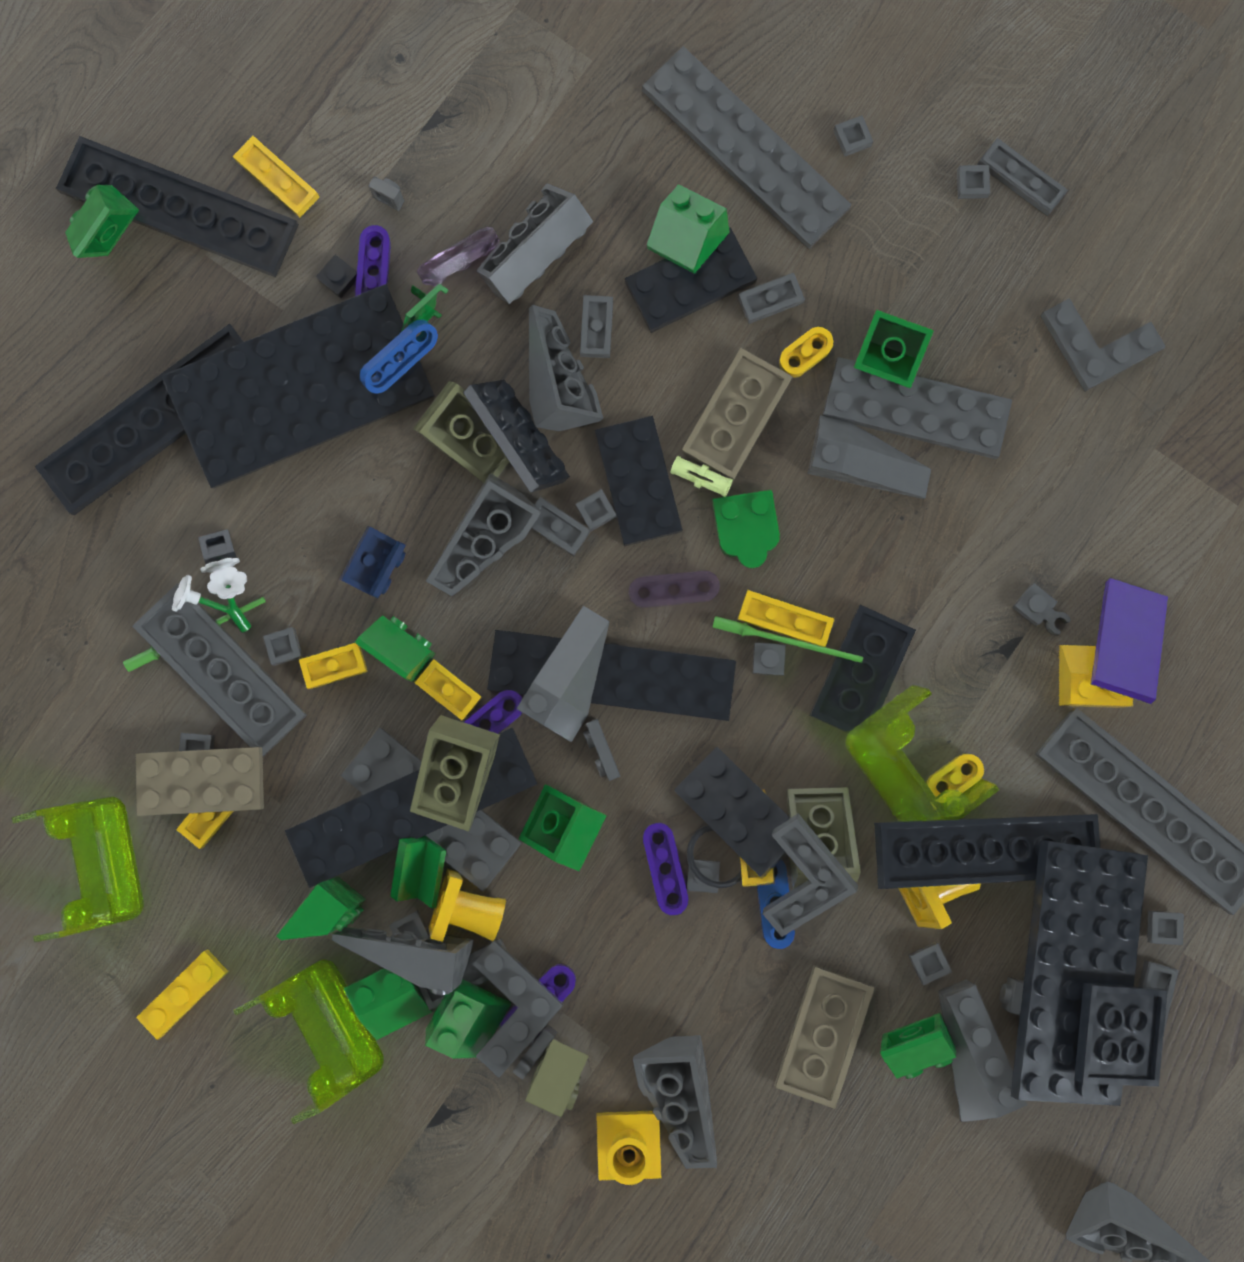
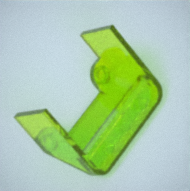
[846,685,1000,822]
[11,797,144,942]
[233,959,384,1124]

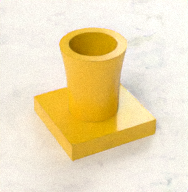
[428,868,506,942]
[898,884,980,929]
[597,1111,661,1185]

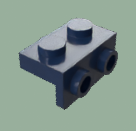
[339,526,406,598]

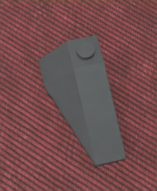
[426,473,541,596]
[517,606,609,742]

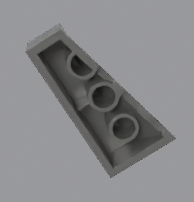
[477,183,593,304]
[938,979,1028,1122]

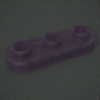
[417,227,500,286]
[629,571,720,608]

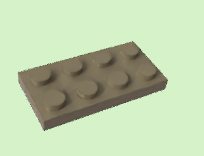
[681,348,793,481]
[136,747,264,816]
[774,965,874,1109]

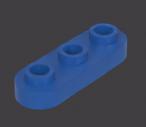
[360,320,438,393]
[757,859,795,949]

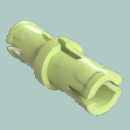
[670,456,733,497]

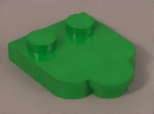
[712,490,780,569]

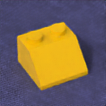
[1059,645,1133,708]

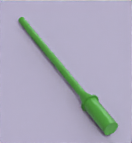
[123,597,266,672]
[713,616,863,663]

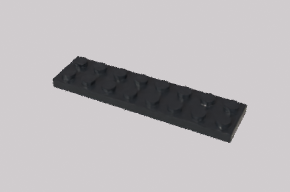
[56,136,299,278]
[35,324,244,515]
[487,630,736,721]
[285,727,538,888]
[874,814,1101,889]

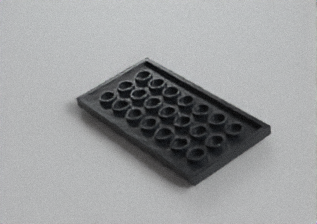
[161,284,435,489]
[1010,840,1148,1106]

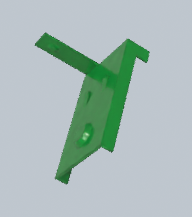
[402,284,449,331]

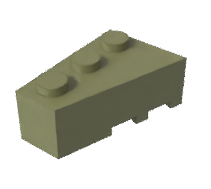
[525,1039,589,1118]

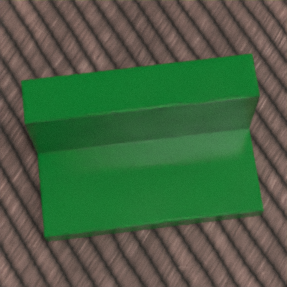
[390,835,446,909]

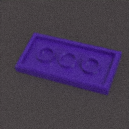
[1091,578,1168,704]

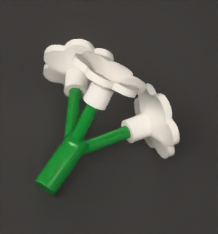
[172,558,251,633]

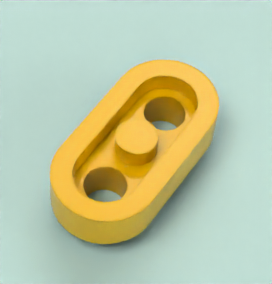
[779,327,834,377]
[926,754,984,803]

